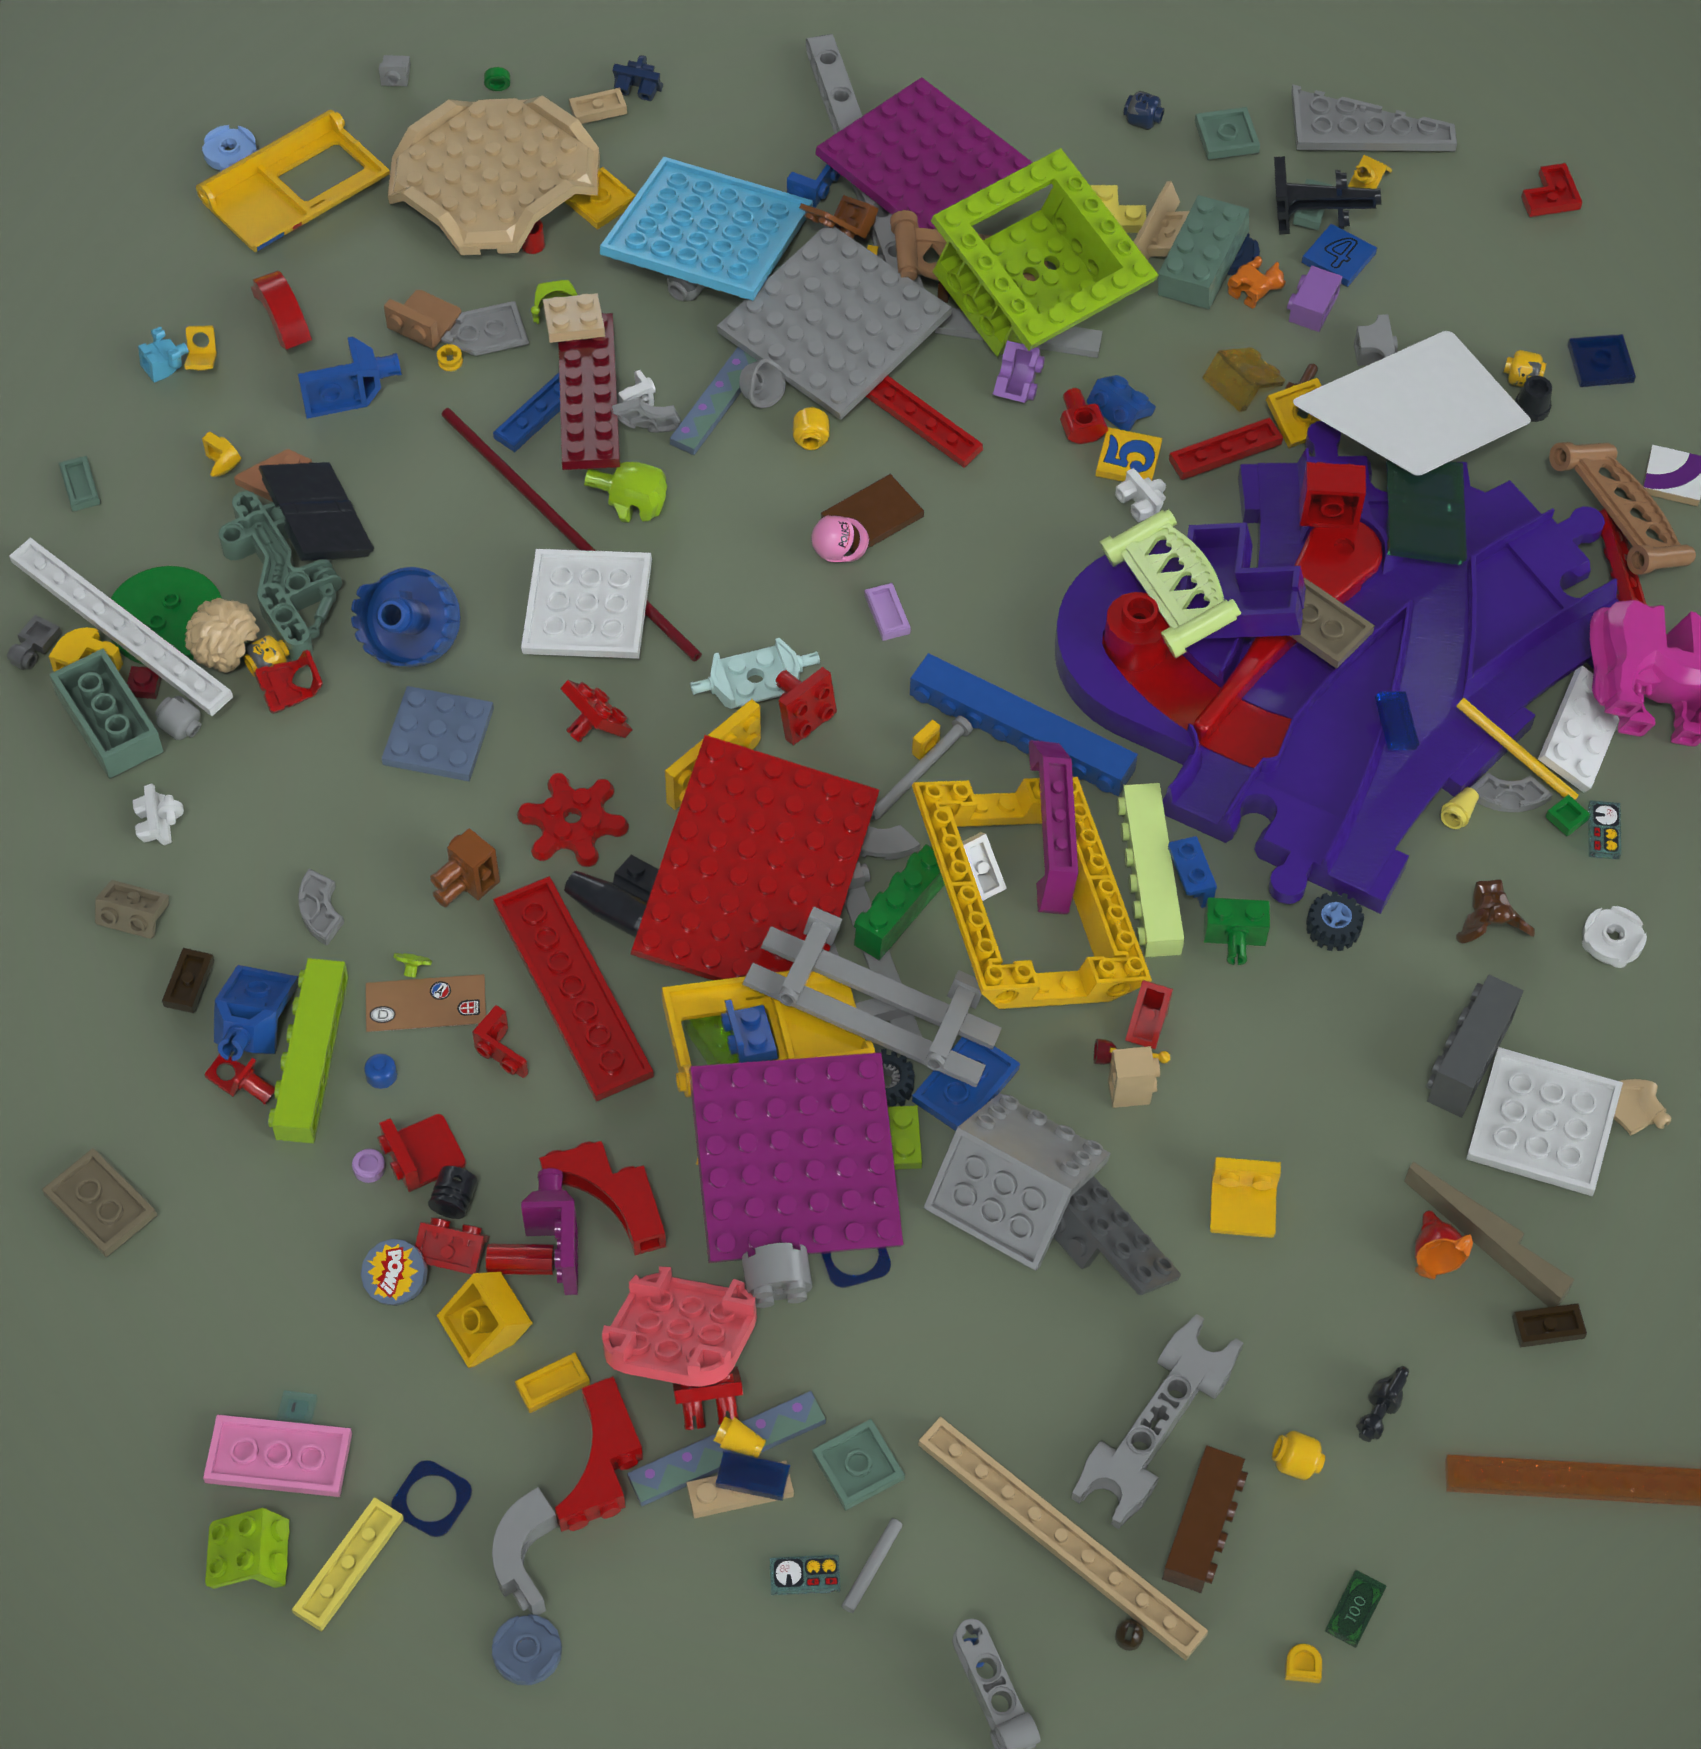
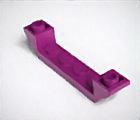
[1029,740,1078,915]

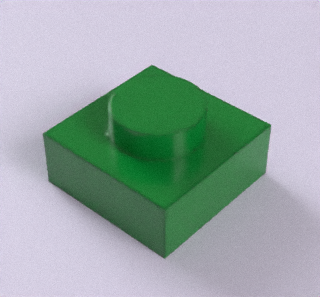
[1545,794,1590,836]

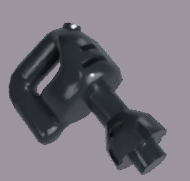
[1356,1366,1409,1442]

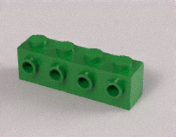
[854,844,945,960]

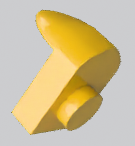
[202,431,242,477]

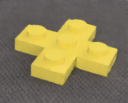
[1091,185,1147,233]

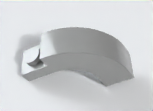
[492,1487,558,1615]

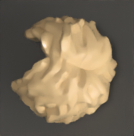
[185,598,260,673]

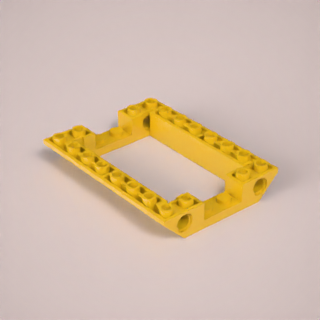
[912,777,1152,1009]

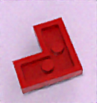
[1521,163,1582,217]

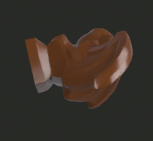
[1456,880,1535,943]

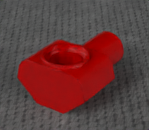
[1060,388,1108,444]

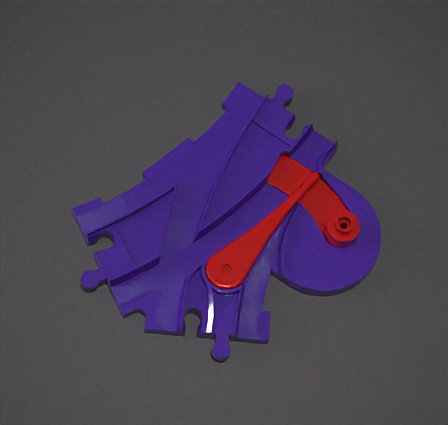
[1055,421,1619,914]

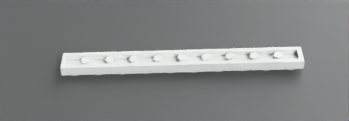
[9,537,233,716]

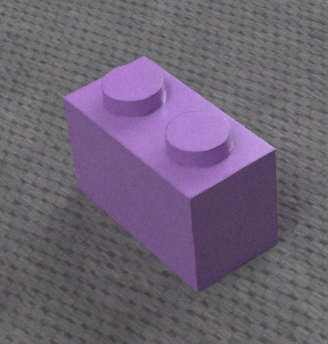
[1287,266,1343,332]

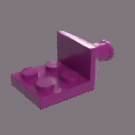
[521,1168,578,1295]

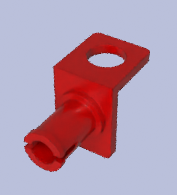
[204,1054,275,1105]

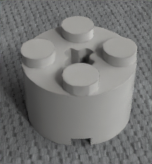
[742,1243,813,1308]

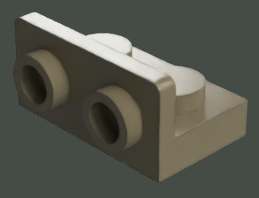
[95,880,169,939]

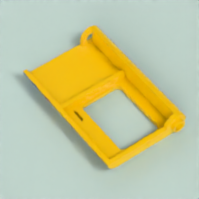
[196,110,390,252]
[662,971,875,1097]

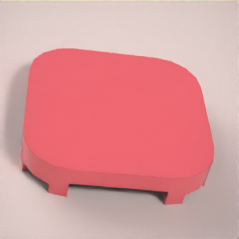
[602,1266,757,1387]

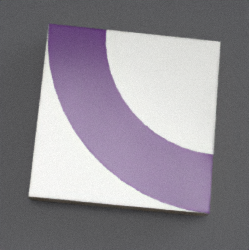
[1643,445,1701,506]

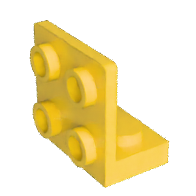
[1210,1157,1281,1238]

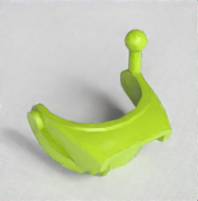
[531,280,578,324]

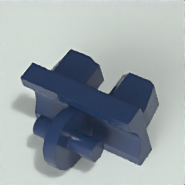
[612,55,663,101]

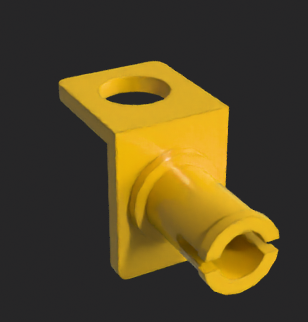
[1348,155,1393,189]

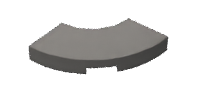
[612,398,682,432]
[1470,773,1553,812]
[859,825,920,860]
[298,869,344,946]

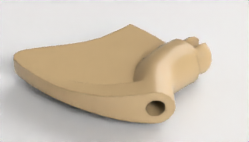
[1614,1079,1671,1136]

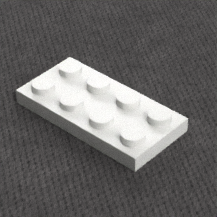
[1538,666,1619,793]

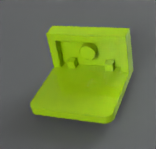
[205,1507,290,1589]

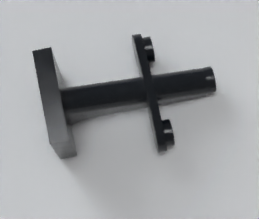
[1274,156,1382,235]

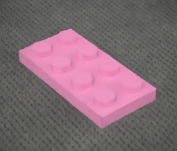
[203,1415,352,1497]

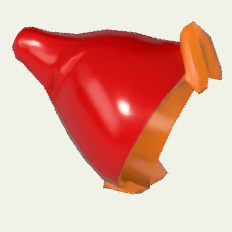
[1415,1210,1473,1280]

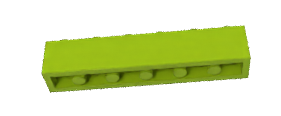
[268,958,348,1144]

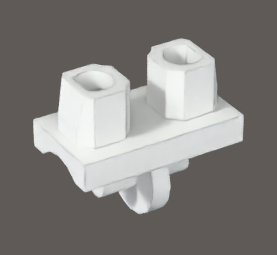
[1115,468,1166,522]
[133,783,184,845]

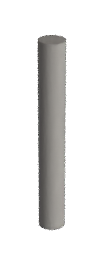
[841,1518,903,1613]

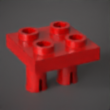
[776,667,837,746]
[672,1367,743,1430]

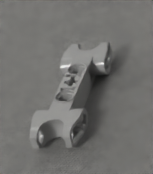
[1071,1314,1244,1529]

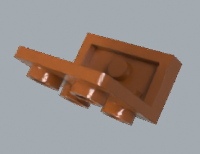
[799,195,879,239]

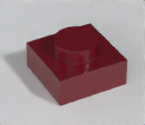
[127,666,162,699]

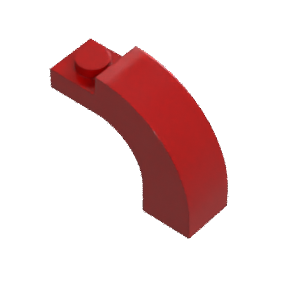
[251,271,312,349]

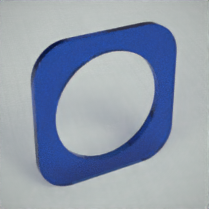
[821,1248,891,1288]
[391,1460,472,1537]

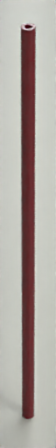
[441,408,702,662]

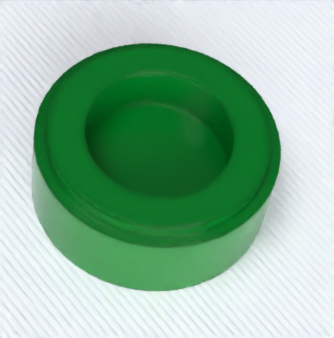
[484,67,510,91]

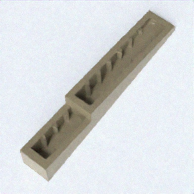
[1404,1162,1574,1307]

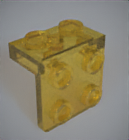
[1202,347,1285,412]

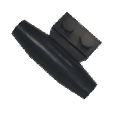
[564,854,659,938]

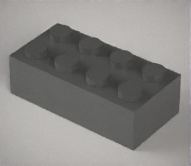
[1426,974,1524,1118]

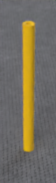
[1456,697,1579,800]

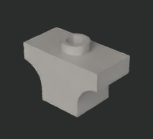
[1354,314,1398,366]

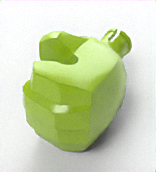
[584,462,667,523]

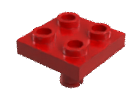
[560,680,633,742]

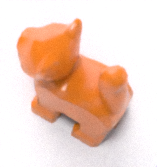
[1228,256,1286,309]

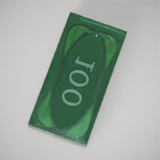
[1325,1570,1387,1648]

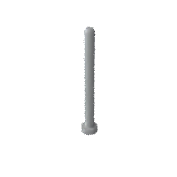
[871,716,973,820]

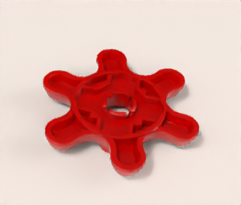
[517,773,629,867]

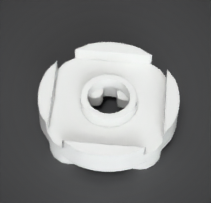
[1582,906,1647,968]

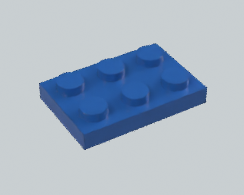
[912,1037,1020,1131]

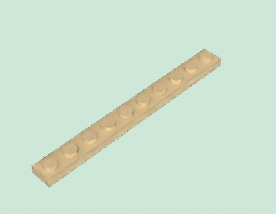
[918,1417,1208,1661]

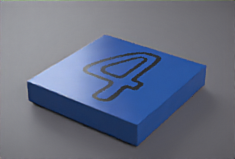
[1301,224,1377,287]

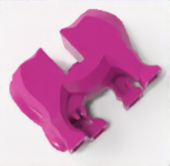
[1590,600,1701,747]

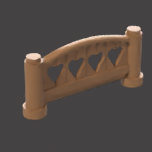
[890,210,1048,281]
[1549,442,1696,575]

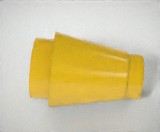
[713,1416,766,1459]

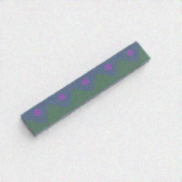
[670,347,757,455]
[627,1391,826,1507]

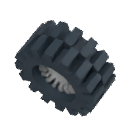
[875,1049,915,1107]

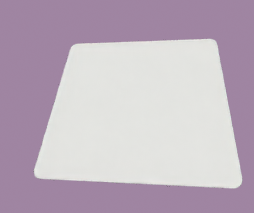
[1293,331,1531,475]

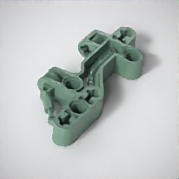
[218,491,342,661]

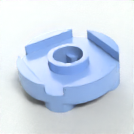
[202,125,257,171]

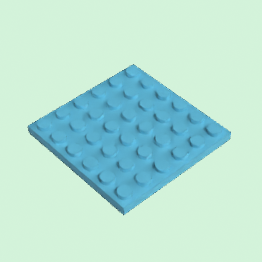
[600,157,813,301]

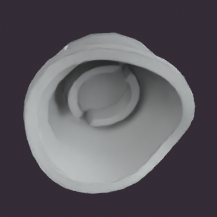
[739,359,786,408]

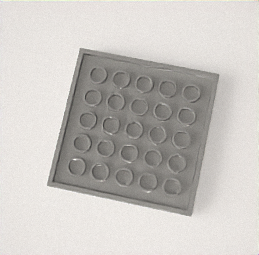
[717,226,952,420]

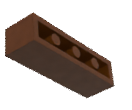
[1162,1445,1248,1593]

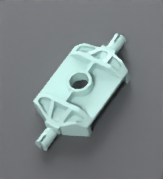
[690,638,820,709]

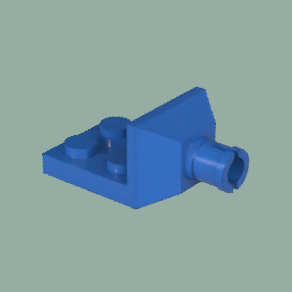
[298,336,402,419]
[214,965,298,1061]

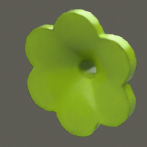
[393,953,432,977]

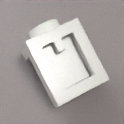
[618,370,656,406]

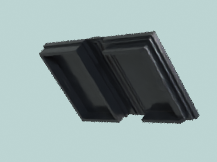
[258,462,374,561]

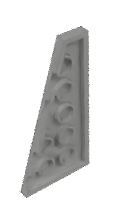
[1291,84,1457,151]

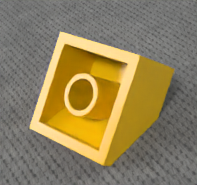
[436,1272,533,1368]

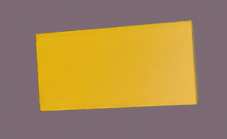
[515,1352,590,1413]

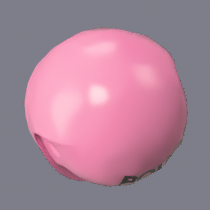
[811,515,869,562]

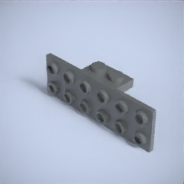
[1054,1176,1181,1295]

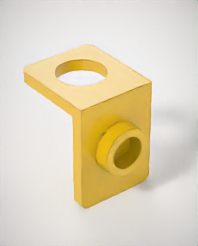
[184,325,217,371]

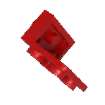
[377,1114,466,1192]

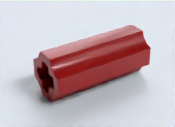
[486,1244,554,1275]

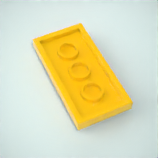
[665,699,761,810]

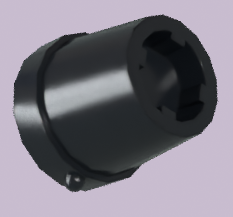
[1515,376,1552,422]

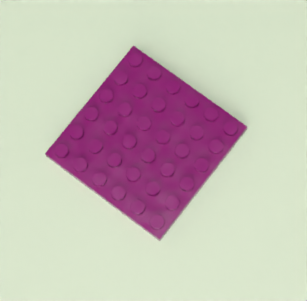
[815,77,1033,229]
[689,1053,903,1263]

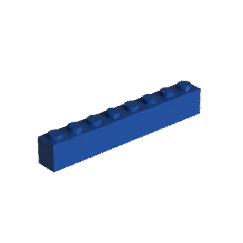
[910,653,1138,796]

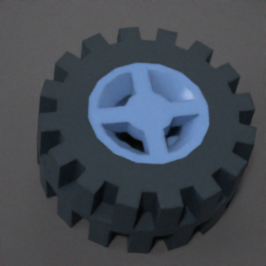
[1306,892,1364,951]

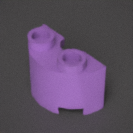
[993,340,1045,403]

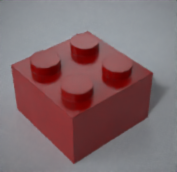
[1299,462,1366,529]

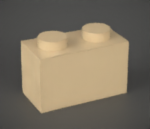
[1108,1046,1160,1108]

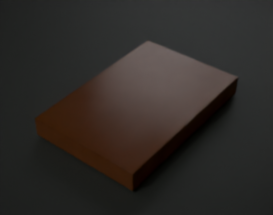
[821,474,924,554]

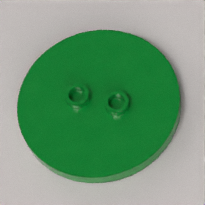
[111,566,222,665]

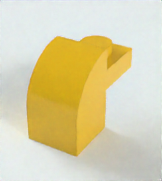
[49,627,123,672]

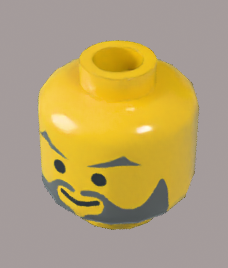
[1503,350,1547,387]
[243,635,290,677]

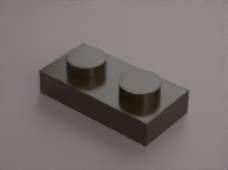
[162,948,215,1013]
[1512,1303,1587,1348]

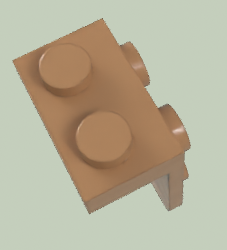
[384,290,462,349]

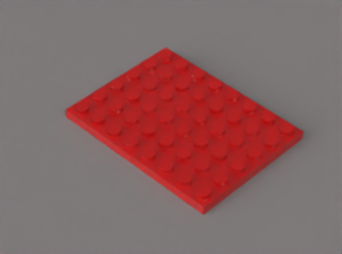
[631,735,880,981]

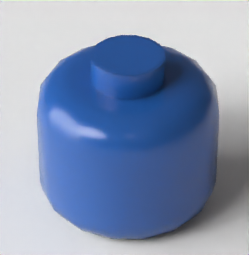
[364,1053,397,1089]

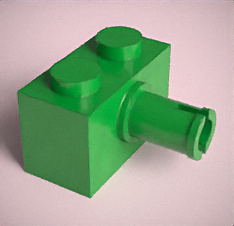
[1204,897,1270,965]

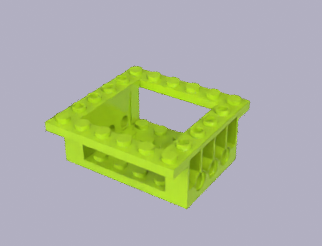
[931,148,1159,357]

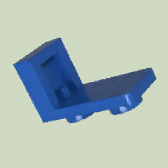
[787,164,841,208]

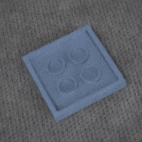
[382,686,494,782]

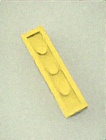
[292,1497,404,1632]

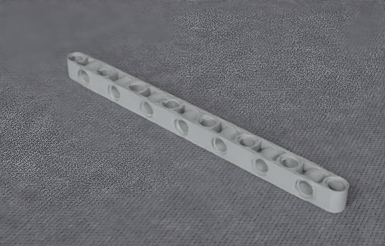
[806,34,924,288]

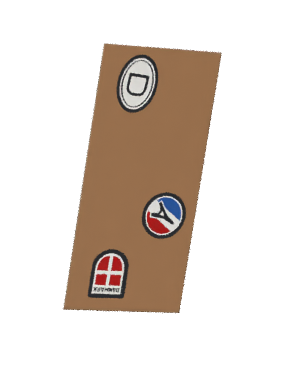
[366,974,486,1032]

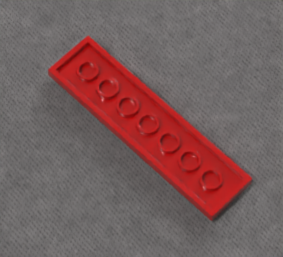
[493,876,654,1102]

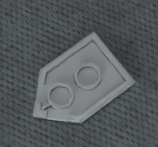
[441,301,529,356]

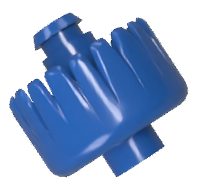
[351,567,461,667]

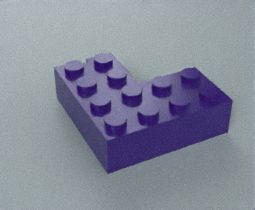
[1180,522,1306,639]

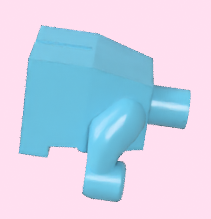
[138,327,189,383]

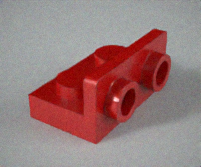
[415,1217,490,1275]

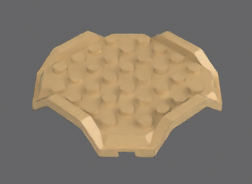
[388,95,600,255]

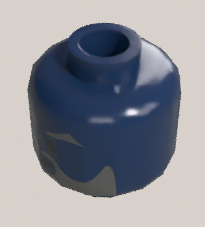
[1123,91,1165,130]

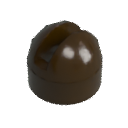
[1115,1620,1144,1651]

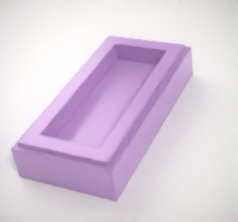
[865,583,911,641]

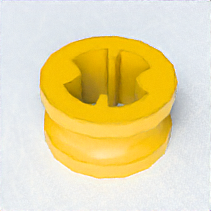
[437,344,463,371]

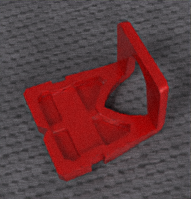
[254,650,323,714]

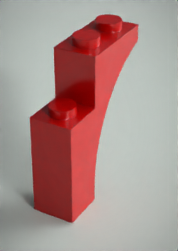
[539,1141,666,1256]
[555,1376,643,1532]

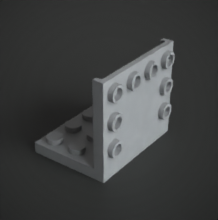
[923,1093,1111,1271]

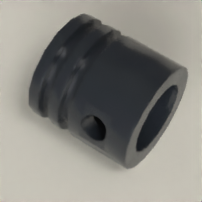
[428,1166,477,1219]

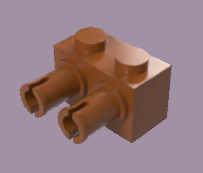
[430,828,500,908]

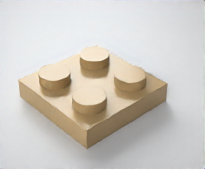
[543,293,605,343]

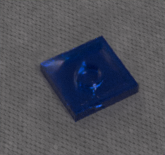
[1567,334,1636,387]

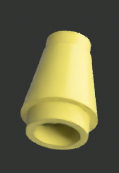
[1441,787,1479,829]

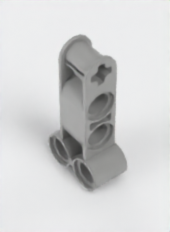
[952,1619,1041,1749]

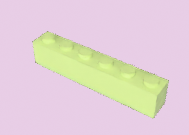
[1117,783,1184,957]

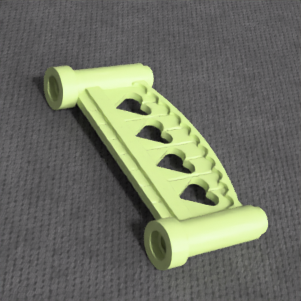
[1099,509,1241,658]

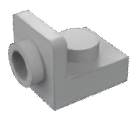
[379,55,411,87]

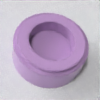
[352,1149,386,1183]

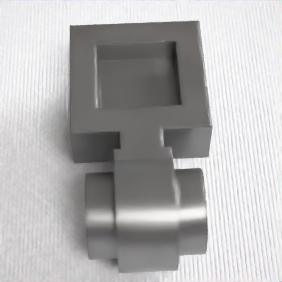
[7,615,61,670]

